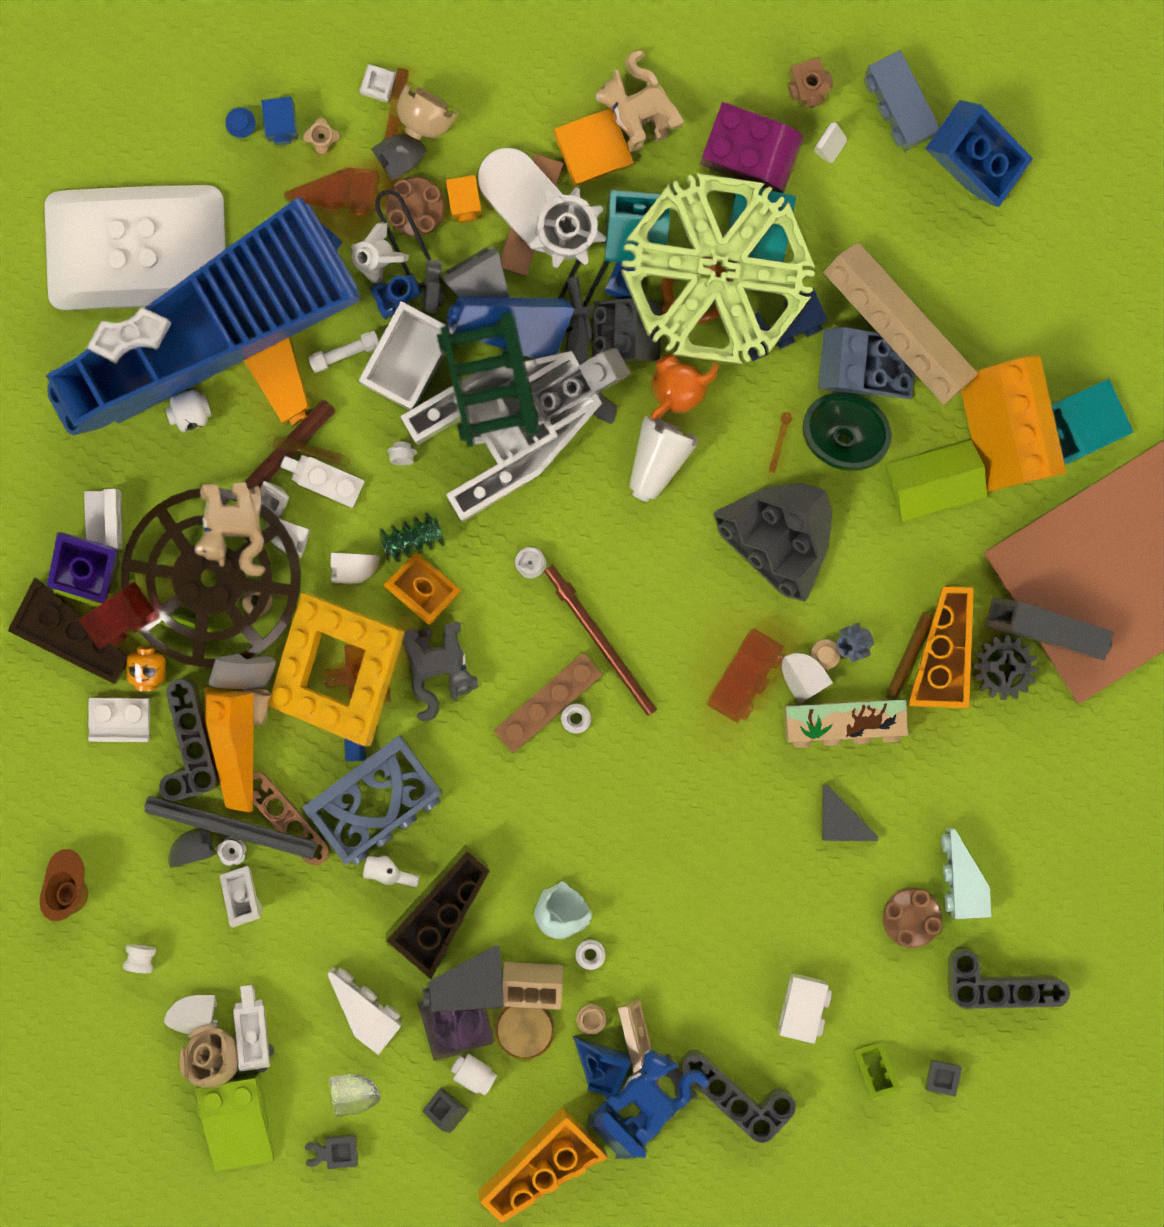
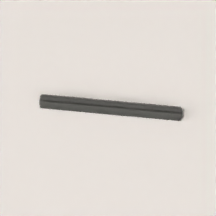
[144,796,317,859]

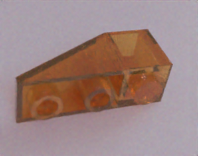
[284,167,380,215]

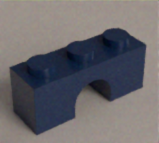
[740,288,828,362]

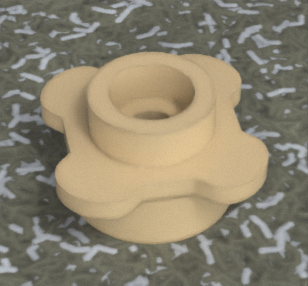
[303,118,339,154]

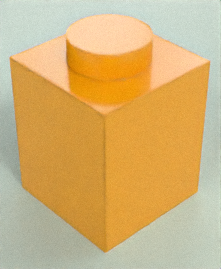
[446,175,482,223]

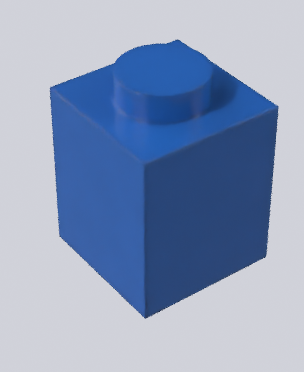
[261,97,299,145]

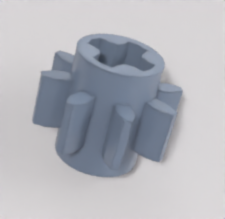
[836,623,874,662]

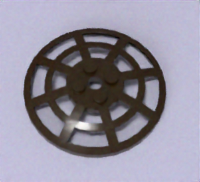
[121,488,301,668]

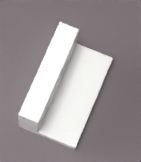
[84,489,123,550]

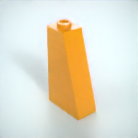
[244,336,311,426]

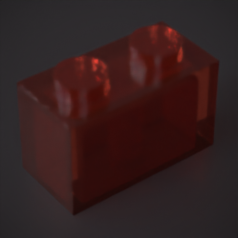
[79,581,155,649]

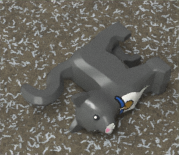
[404,622,479,722]

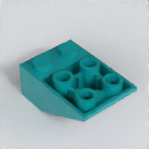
[1051,379,1134,465]

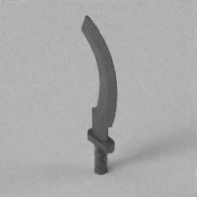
[566,277,617,424]

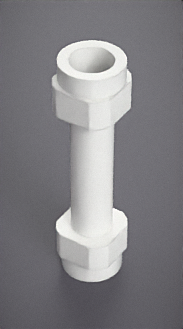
[308,331,379,373]

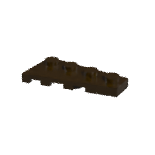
[8,577,128,684]

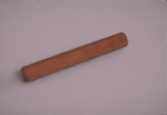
[244,400,335,489]

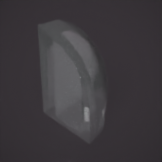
[329,1074,381,1117]

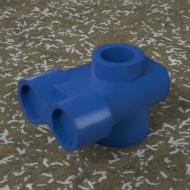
[370,274,422,319]

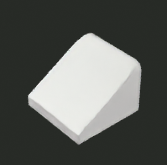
[814,122,847,163]

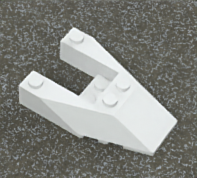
[400,351,602,522]

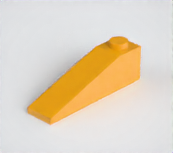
[204,687,254,812]

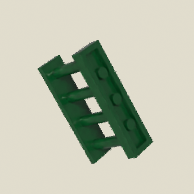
[437,311,540,448]

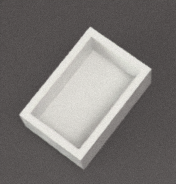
[359,301,454,410]

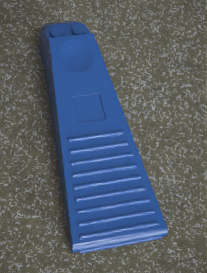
[47,197,361,435]

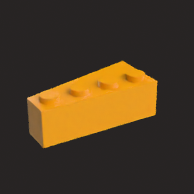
[908,587,974,708]
[478,1107,608,1223]

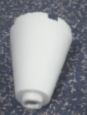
[629,415,699,502]

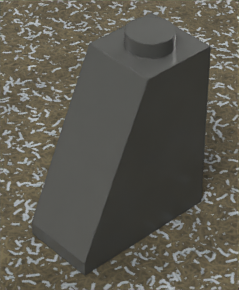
[422,946,504,1013]

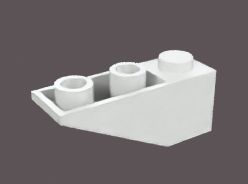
[327,967,403,1055]

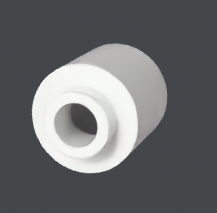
[450,1054,497,1096]

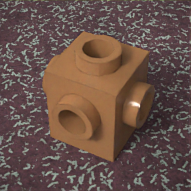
[788,57,833,108]

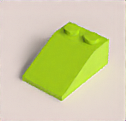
[196,1072,275,1171]

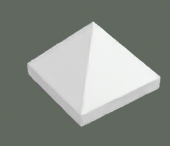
[260,481,290,517]

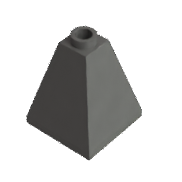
[440,245,510,298]

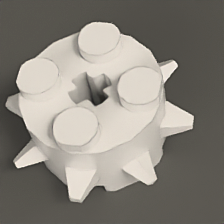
[526,187,607,268]

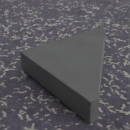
[822,785,878,841]

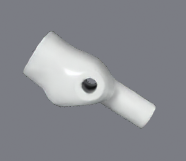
[363,856,420,887]

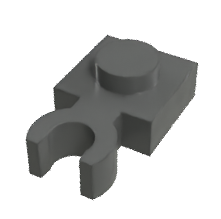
[421,259,444,313]
[305,1134,358,1169]

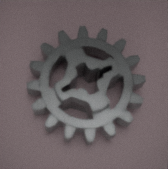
[971,635,1038,700]

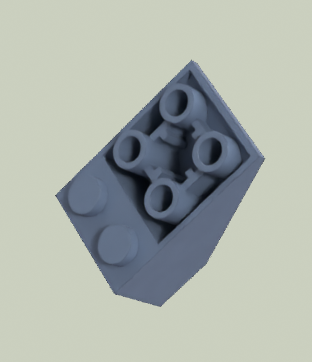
[818,327,914,399]

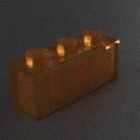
[705,628,785,723]

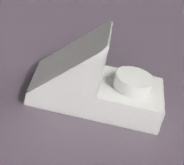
[220,866,263,928]

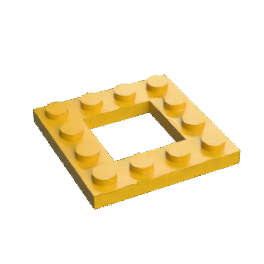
[268,592,405,746]

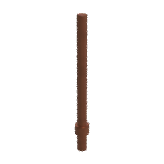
[544,565,657,716]

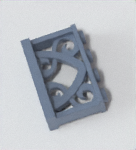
[302,735,443,865]

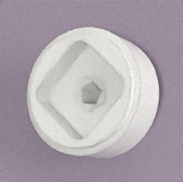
[515,547,546,578]

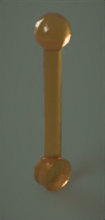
[768,412,792,473]

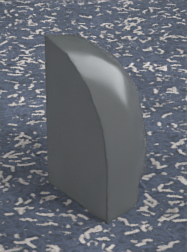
[371,134,426,180]
[168,828,216,867]

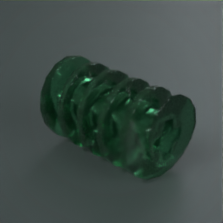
[379,512,446,563]

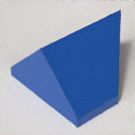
[573,1036,631,1096]

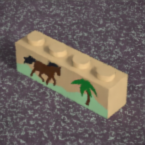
[783,699,908,748]

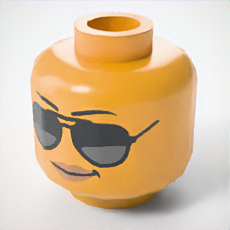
[127,645,166,691]

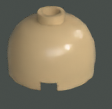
[397,83,459,140]
[179,1025,239,1088]

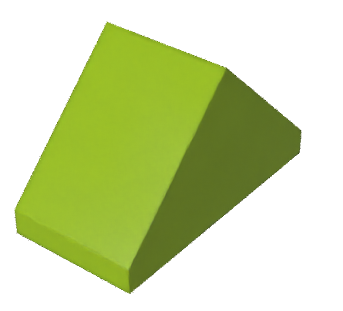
[854,1042,901,1102]

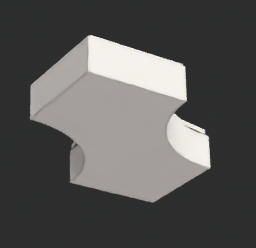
[87,307,171,363]

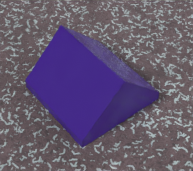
[47,532,120,604]

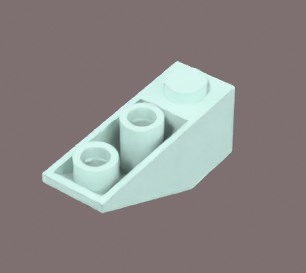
[941,827,991,919]

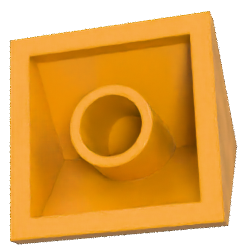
[383,551,461,625]

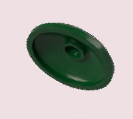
[802,392,892,471]

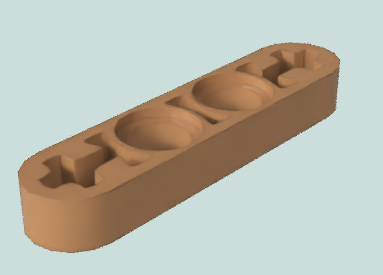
[253,771,330,865]

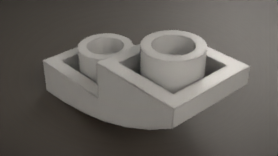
[209,653,276,689]

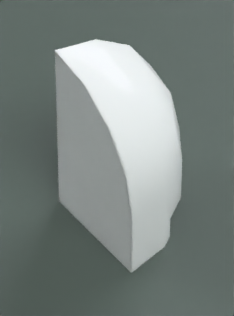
[265,519,311,558]
[331,553,381,584]
[782,653,833,704]
[164,995,218,1034]

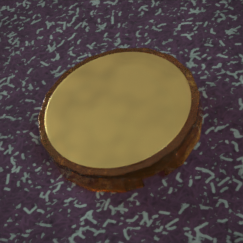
[496,1007,554,1059]

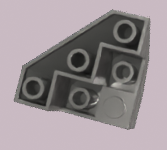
[713,483,832,602]

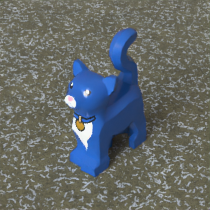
[604,1049,709,1145]

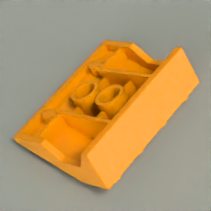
[961,356,1067,492]

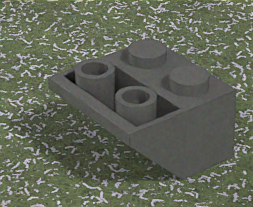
[592,298,662,363]

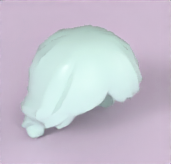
[534,881,593,939]

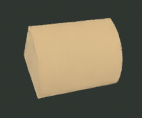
[502,962,563,1010]

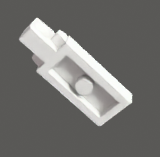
[280,455,364,508]
[233,985,271,1071]

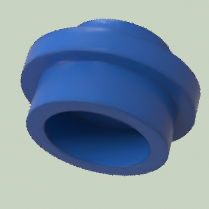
[225,108,256,138]

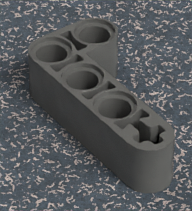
[159,678,219,801]
[948,947,1070,1008]
[681,1050,796,1143]

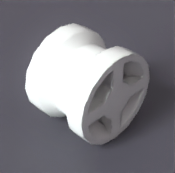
[123,944,156,974]

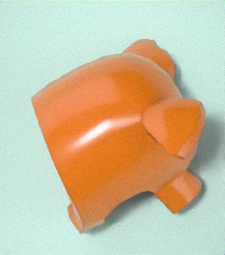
[651,353,718,421]

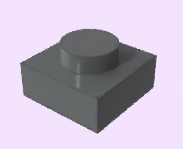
[925,1059,962,1097]

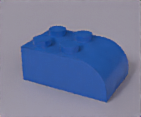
[925,100,1033,207]

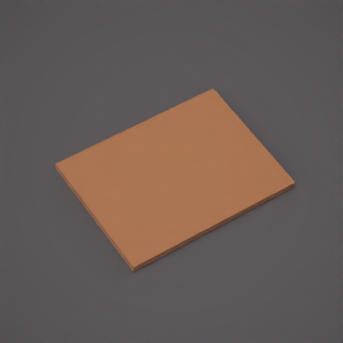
[983,440,1164,704]

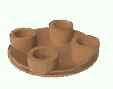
[385,177,445,237]
[883,888,942,948]

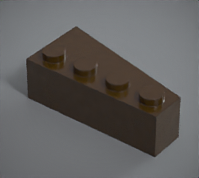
[386,845,490,979]

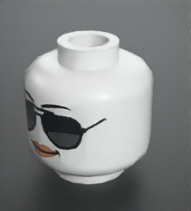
[165,389,212,432]

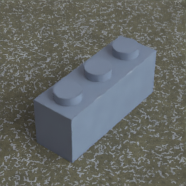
[864,50,940,152]

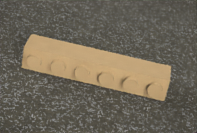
[823,242,979,405]

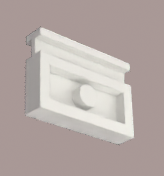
[88,698,151,742]

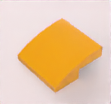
[553,109,634,186]

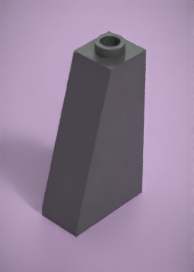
[984,597,1114,660]

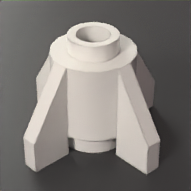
[350,222,409,283]

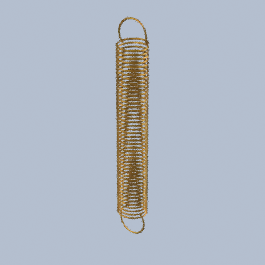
[266,434,350,466]

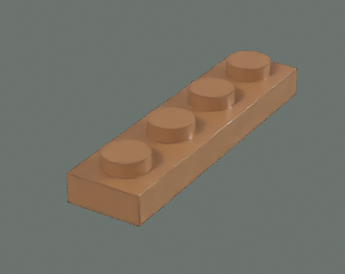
[494,653,603,753]

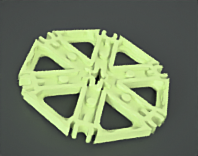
[621,173,815,364]

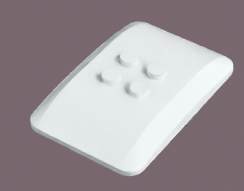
[44,185,226,311]

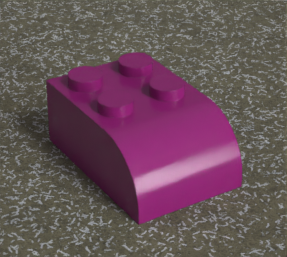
[700,102,804,193]

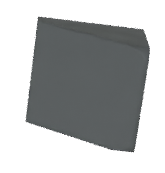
[422,1088,468,1133]

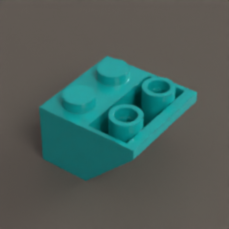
[605,190,670,262]

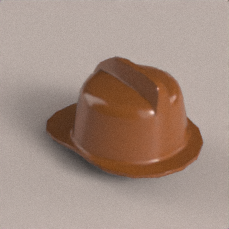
[39,849,89,921]

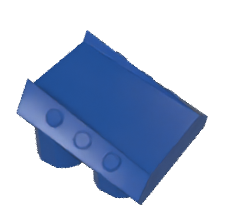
[586,1101,647,1159]

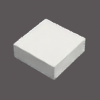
[360,64,397,103]

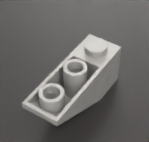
[533,348,631,421]

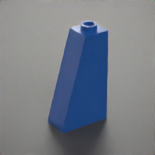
[447,297,574,359]

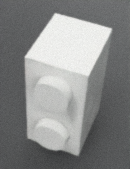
[777,973,832,1044]

